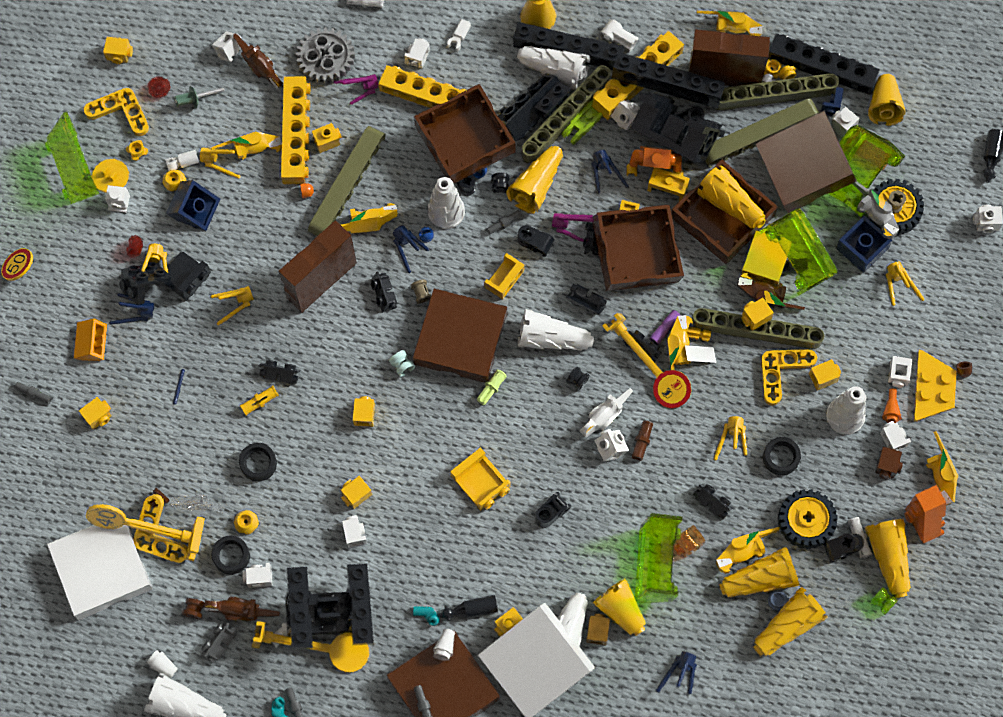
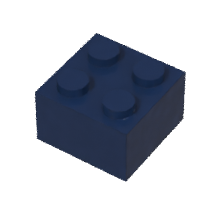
[836,215,893,273]

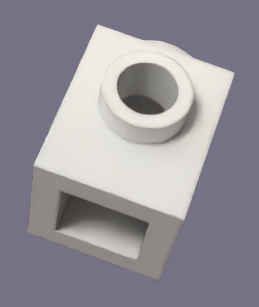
[831,107,860,140]

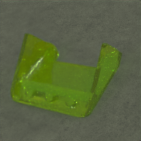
[44,111,99,204]
[827,125,905,217]

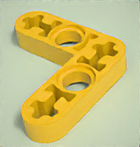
[84,88,149,136]
[761,349,817,406]
[133,494,188,563]

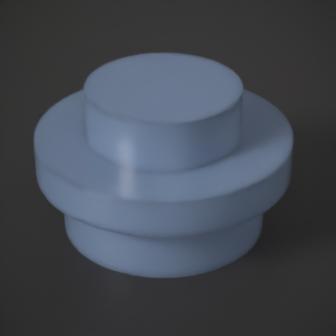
[768,590,788,611]

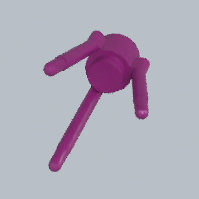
[333,74,379,105]
[552,213,594,242]

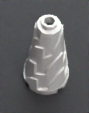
[517,46,590,90]
[428,177,465,229]
[518,309,594,351]
[826,387,866,435]
[557,593,588,646]
[144,673,227,717]

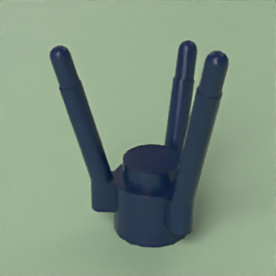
[591,150,629,193]
[393,225,429,273]
[109,293,154,325]
[656,651,697,694]

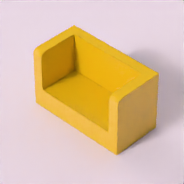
[647,167,690,201]
[484,253,524,300]

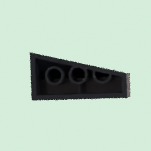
[498,74,561,141]

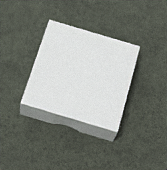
[47,525,153,620]
[478,603,595,717]

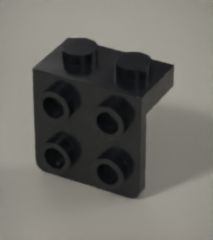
[163,252,211,301]
[119,262,171,305]

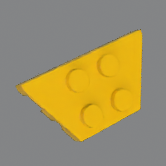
[914,350,957,422]

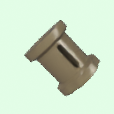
[887,190,906,213]
[410,279,431,304]

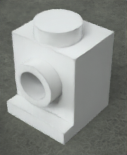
[212,31,242,62]
[404,38,430,69]
[105,185,130,213]
[888,356,912,388]
[880,421,911,451]
[342,516,367,548]
[243,563,272,588]

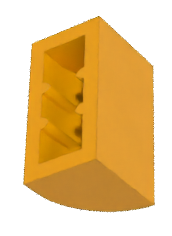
[74,318,107,361]

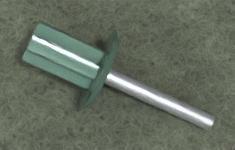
[174,86,225,108]

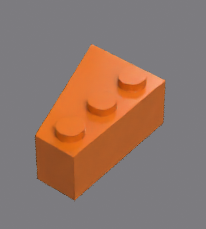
[904,485,946,544]

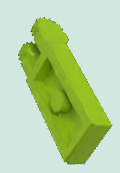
[562,99,603,145]

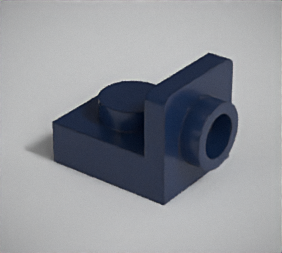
[820,87,844,116]

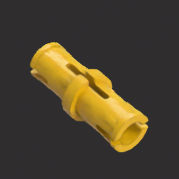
[240,385,279,416]

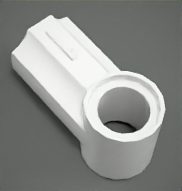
[599,19,638,52]

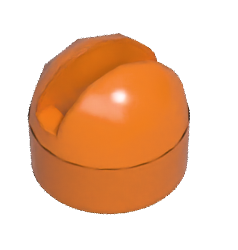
[300,183,314,199]

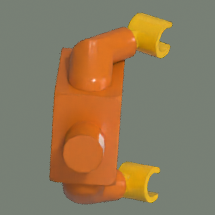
[626,146,684,176]

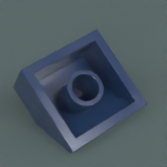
[166,180,220,231]

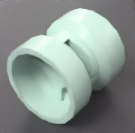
[389,350,415,377]

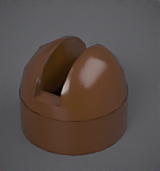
[956,361,973,378]

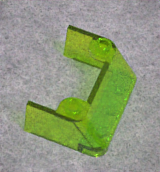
[760,208,837,296]
[635,513,683,603]

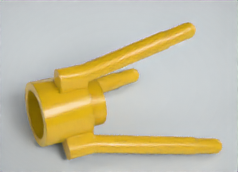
[200,147,240,179]
[141,243,168,273]
[885,262,924,306]
[210,286,254,325]
[714,416,747,461]

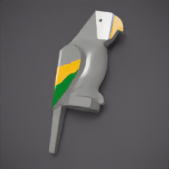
[852,182,899,239]

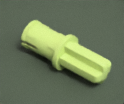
[477,369,507,405]

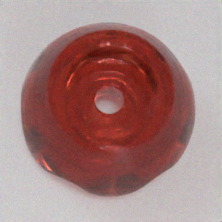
[147,76,170,98]
[126,235,143,258]

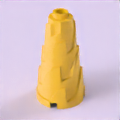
[506,146,563,214]
[698,166,766,229]
[865,518,911,598]
[719,547,800,598]
[753,587,828,656]

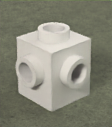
[610,100,640,130]
[973,205,1003,233]
[594,429,629,461]

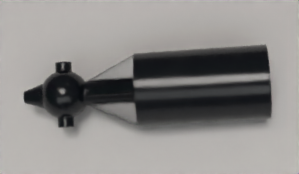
[983,129,1003,183]
[438,594,498,622]

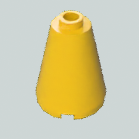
[520,0,556,29]
[868,74,906,126]
[593,578,646,636]

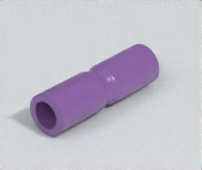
[649,310,681,345]

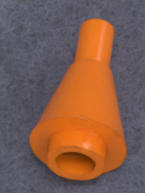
[882,388,902,423]

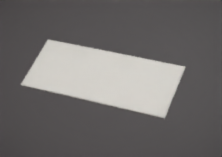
[685,345,716,363]

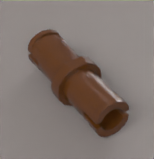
[632,420,653,461]

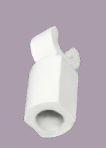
[447,19,471,52]
[166,150,199,170]

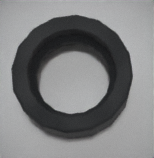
[763,437,801,475]
[239,443,277,482]
[211,535,250,575]

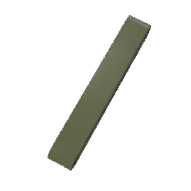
[522,66,611,163]
[715,74,839,110]
[705,98,820,168]
[308,126,386,236]
[692,308,824,349]

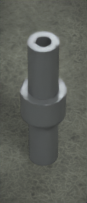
[487,210,522,234]
[14,382,52,404]
[414,685,432,717]
[285,687,303,717]

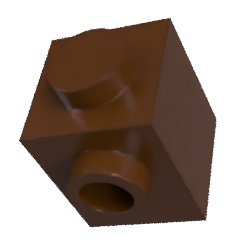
[875,447,903,479]

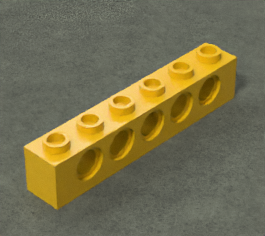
[592,31,684,120]
[379,65,490,108]
[281,76,311,184]

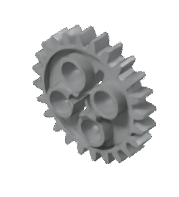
[296,27,355,84]

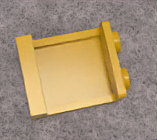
[742,231,792,286]
[450,447,511,511]

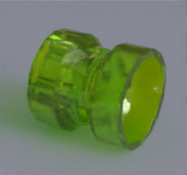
[870,587,898,615]

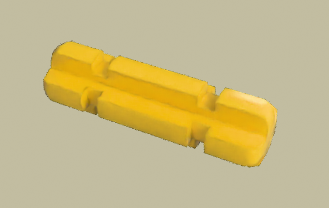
[686,327,711,342]

